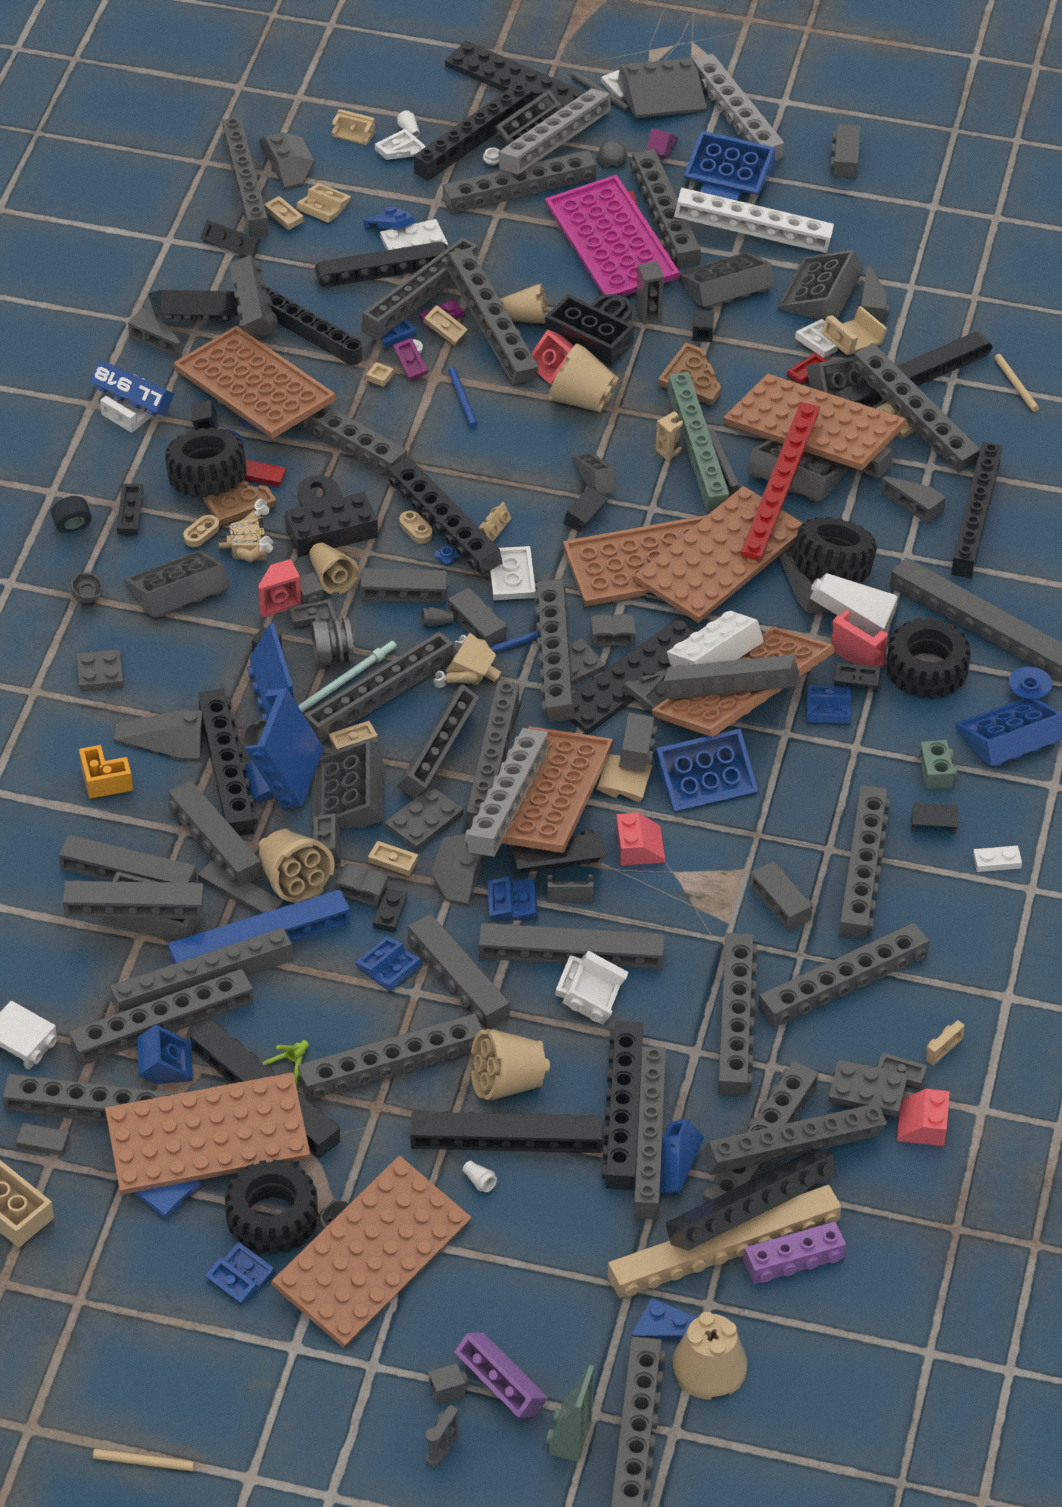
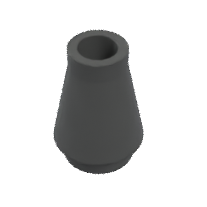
[421,606,453,628]

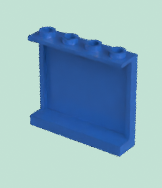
[245,688,324,809]

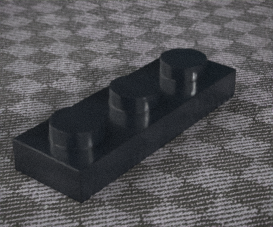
[201,220,261,258]
[117,483,144,535]

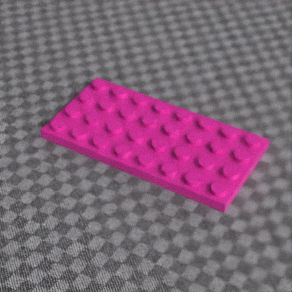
[545,175,680,297]

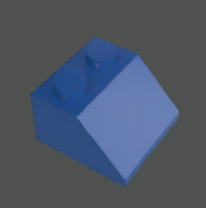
[137,1024,193,1084]

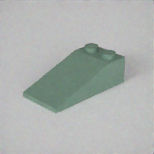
[546,1365,594,1462]

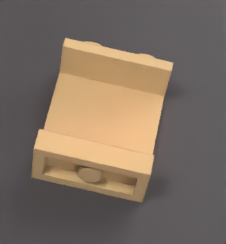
[822,306,887,356]

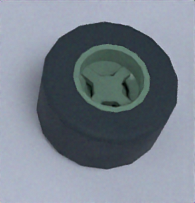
[51,496,92,533]

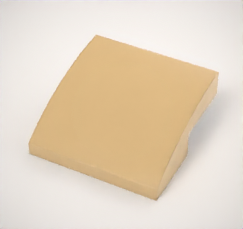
[296,183,351,223]
[596,754,652,802]

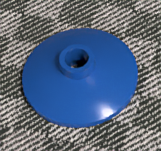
[1009,667,1052,700]

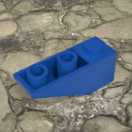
[659,1119,704,1195]

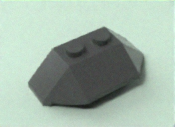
[496,90,560,144]
[259,132,314,190]
[431,833,487,906]

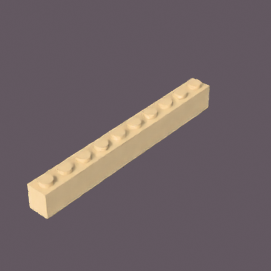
[608,1185,842,1299]

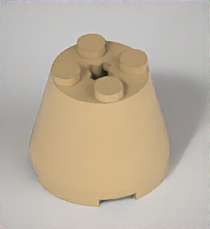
[549,344,619,413]
[259,829,334,904]
[471,1029,550,1100]
[672,1312,747,1400]

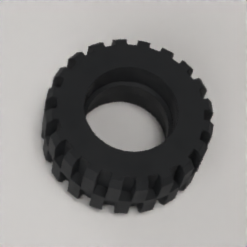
[165,428,247,497]
[792,517,877,583]
[886,617,971,699]
[225,1159,318,1254]

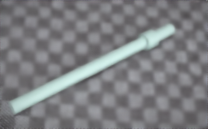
[298,641,397,713]

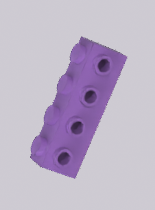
[743,1222,846,1284]
[455,1333,548,1418]

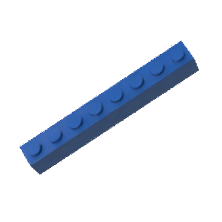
[168,890,350,964]

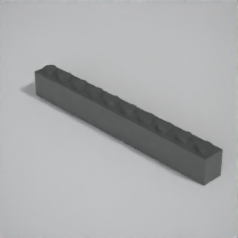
[890,557,1062,681]

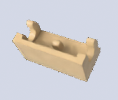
[332,109,375,145]
[656,411,683,462]

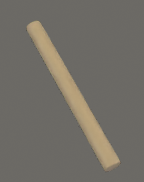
[994,354,1039,412]
[93,1449,194,1472]

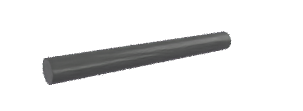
[571,71,630,112]

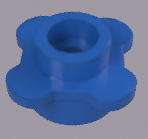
[434,545,459,566]

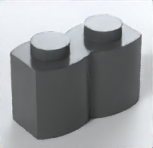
[590,614,636,648]
[336,864,388,907]

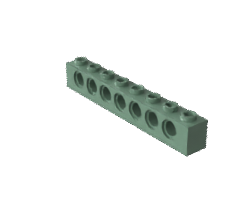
[668,372,729,513]

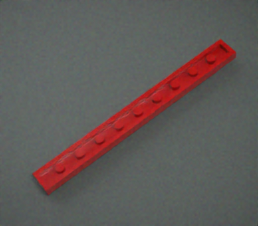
[741,402,820,562]

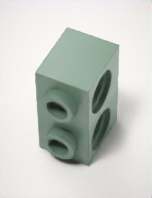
[919,740,957,789]

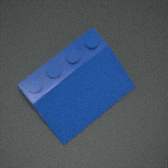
[684,131,775,195]
[247,623,294,720]
[955,699,1062,766]
[652,729,758,812]

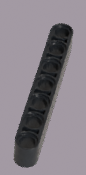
[315,242,447,287]
[266,287,362,365]

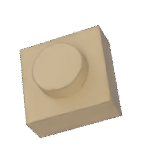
[366,362,394,387]

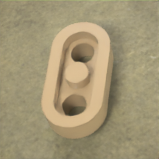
[399,511,432,544]
[183,515,219,547]

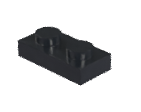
[373,888,407,933]

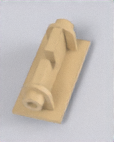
[479,502,511,542]

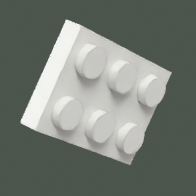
[380,219,448,250]
[490,546,536,600]

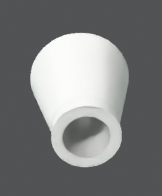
[397,110,420,138]
[462,1161,497,1192]

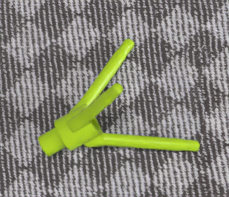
[262,1040,309,1088]

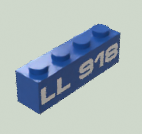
[90,360,174,417]

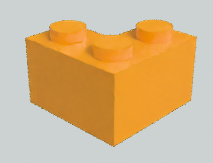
[79,745,133,799]

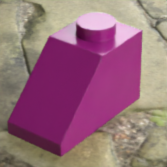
[646,128,679,159]

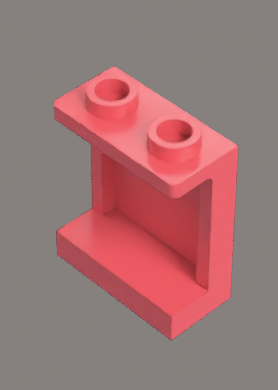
[831,610,888,668]

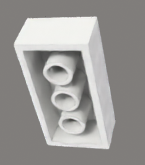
[667,611,764,667]

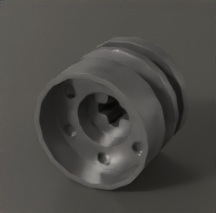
[311,617,356,666]

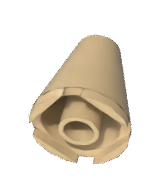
[500,284,548,324]
[309,543,359,594]

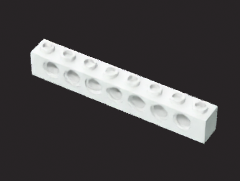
[674,188,834,253]

